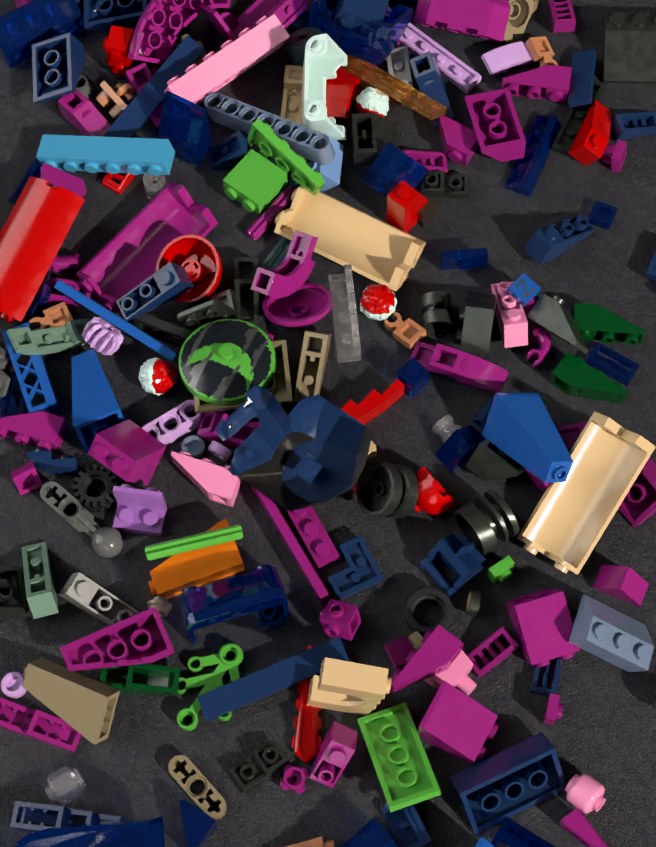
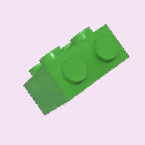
[223,149,288,216]

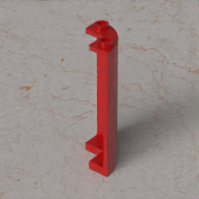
[0,177,85,324]

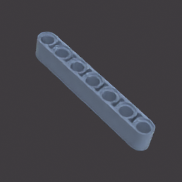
[204,92,335,165]

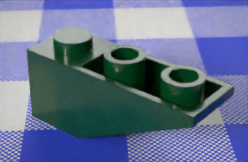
[572,303,645,346]
[550,352,628,404]

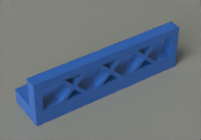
[2,322,61,415]

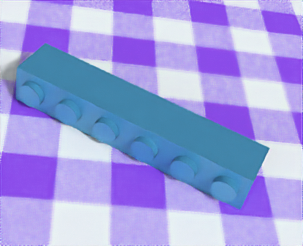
[36,134,175,176]

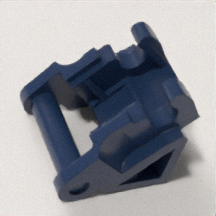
[418,533,486,599]

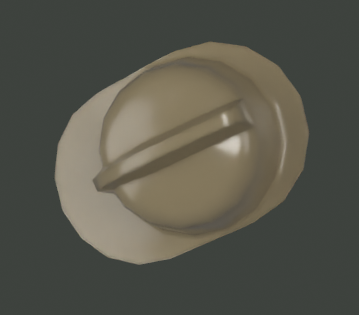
[503,0,534,43]

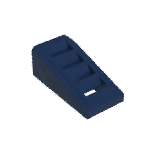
[610,111,656,141]

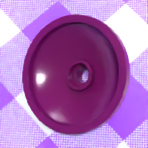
[262,282,333,327]

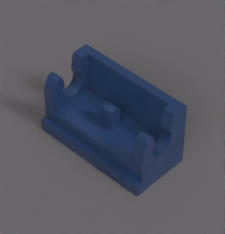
[380,803,432,847]

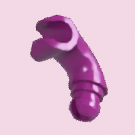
[526,327,551,369]

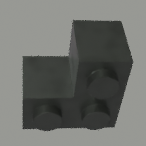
[456,291,495,354]

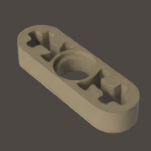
[168,755,227,820]

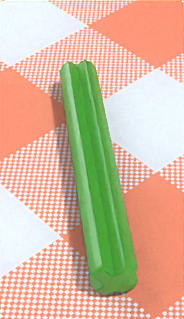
[145,524,243,560]

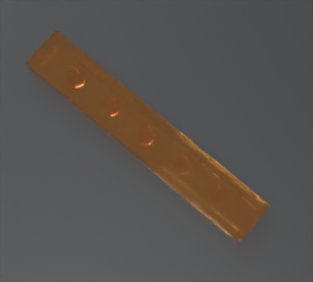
[340,50,447,120]

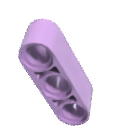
[142,400,203,446]

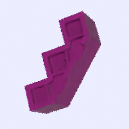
[413,0,511,41]

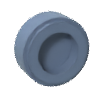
[181,435,206,459]

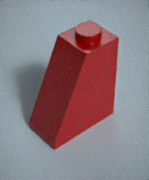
[386,180,434,233]

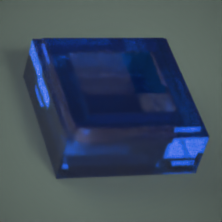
[588,200,618,230]

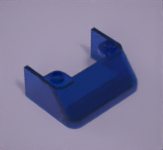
[178,564,289,645]

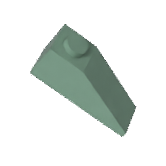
[21,541,59,619]

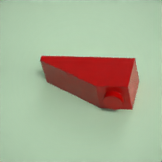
[568,100,612,166]

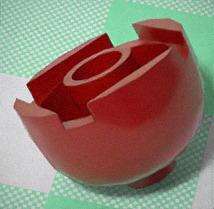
[414,466,457,515]

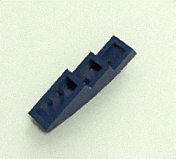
[10,801,124,845]

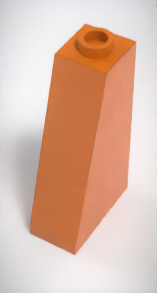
[148,519,245,599]

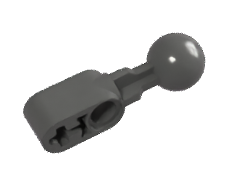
[40,481,123,558]

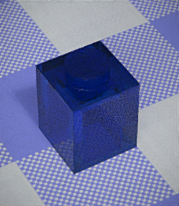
[396,357,430,399]

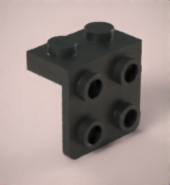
[176,289,239,330]

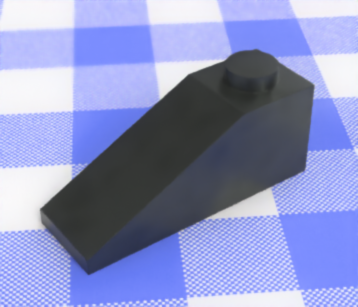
[527,293,589,354]

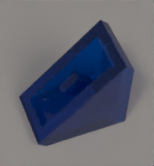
[435,425,485,472]
[179,800,217,847]

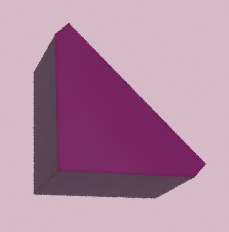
[593,565,649,607]

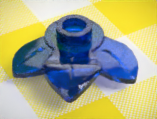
[27,272,52,315]

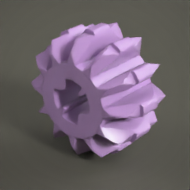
[82,317,124,356]

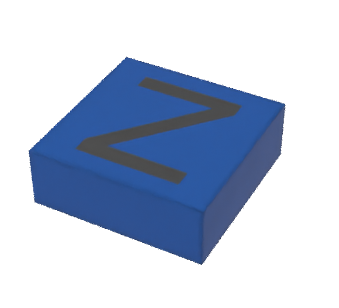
[507,273,541,306]

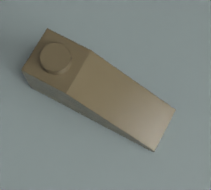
[293,330,331,402]

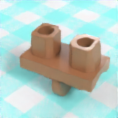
[96,81,134,120]

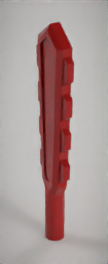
[291,645,321,764]

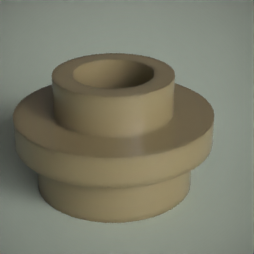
[147,596,172,617]

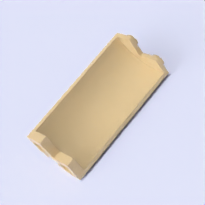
[274,186,426,291]
[517,411,656,575]

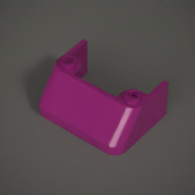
[199,0,308,42]

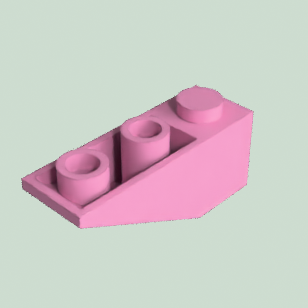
[491,281,528,348]
[171,451,242,507]

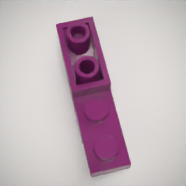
[409,341,509,393]

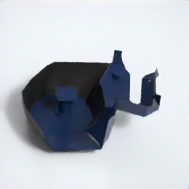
[214,385,373,511]

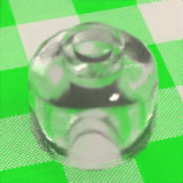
[44,765,86,805]

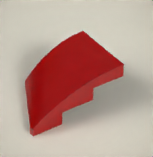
[326,67,360,119]

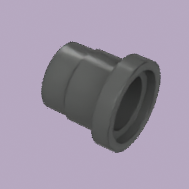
[76,75,93,100]

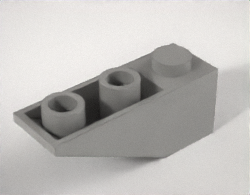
[59,572,140,626]

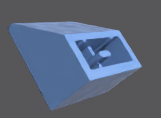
[289,136,344,191]

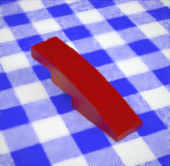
[341,379,405,425]

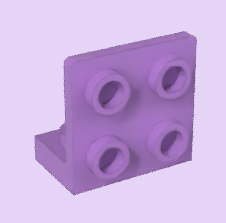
[113,484,168,536]

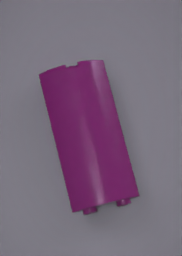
[76,181,218,317]

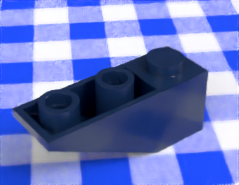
[410,51,456,127]
[524,214,595,265]
[116,262,194,321]

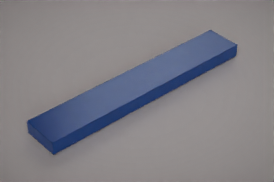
[54,280,179,363]

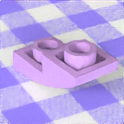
[481,41,532,75]

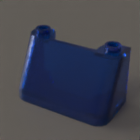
[307,0,413,65]

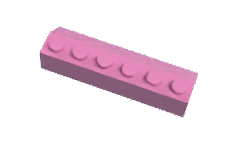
[164,14,290,119]

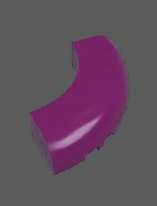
[127,0,231,64]

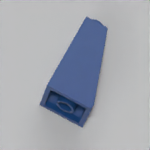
[71,349,125,456]
[482,393,573,483]

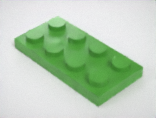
[357,702,441,812]

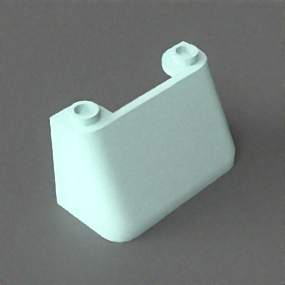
[301,33,347,141]

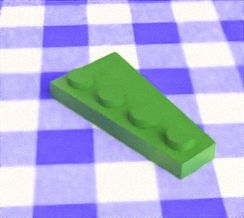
[247,118,325,196]

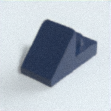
[210,130,248,170]

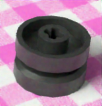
[356,462,419,519]

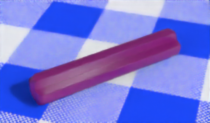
[247,186,294,241]

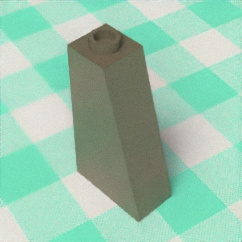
[23,657,120,745]

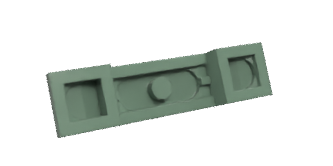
[7,318,89,355]

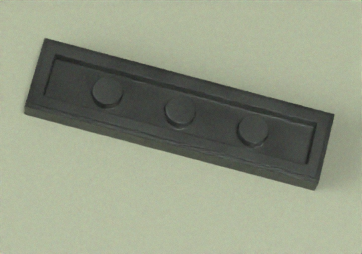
[551,80,606,158]

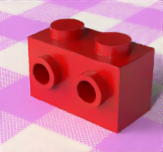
[103,25,137,76]

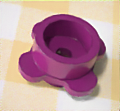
[280,765,309,794]

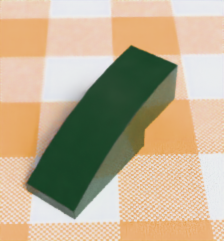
[100,664,180,695]

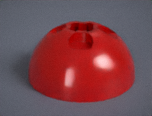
[156,234,222,304]

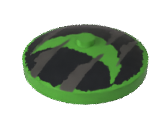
[179,319,276,406]

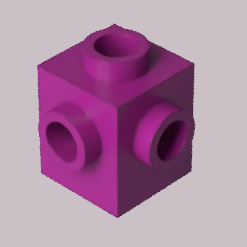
[319,599,361,641]

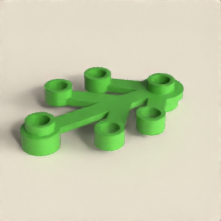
[177,643,243,731]

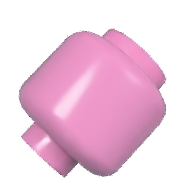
[565,773,606,814]

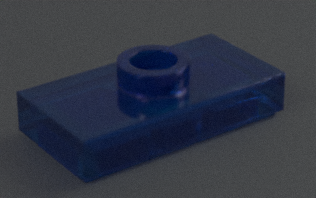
[440,248,488,270]

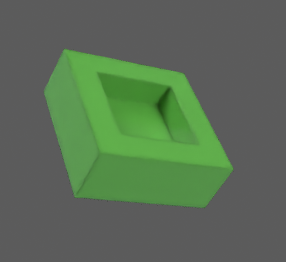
[487,555,515,584]

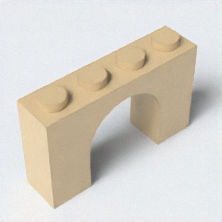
[307,657,392,716]

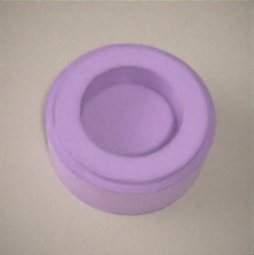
[208,441,233,461]
[1,672,27,699]

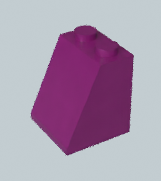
[88,419,167,486]
[505,587,580,667]
[418,680,499,766]

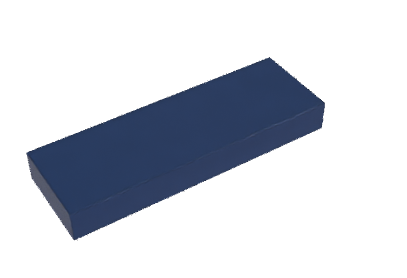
[568,49,596,108]

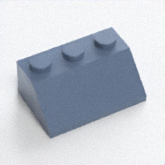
[569,595,654,673]

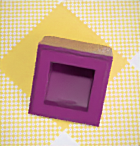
[384,636,413,670]

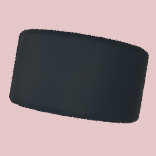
[285,27,322,66]

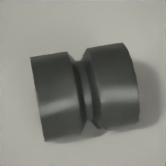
[421,291,454,334]

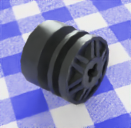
[454,489,519,556]

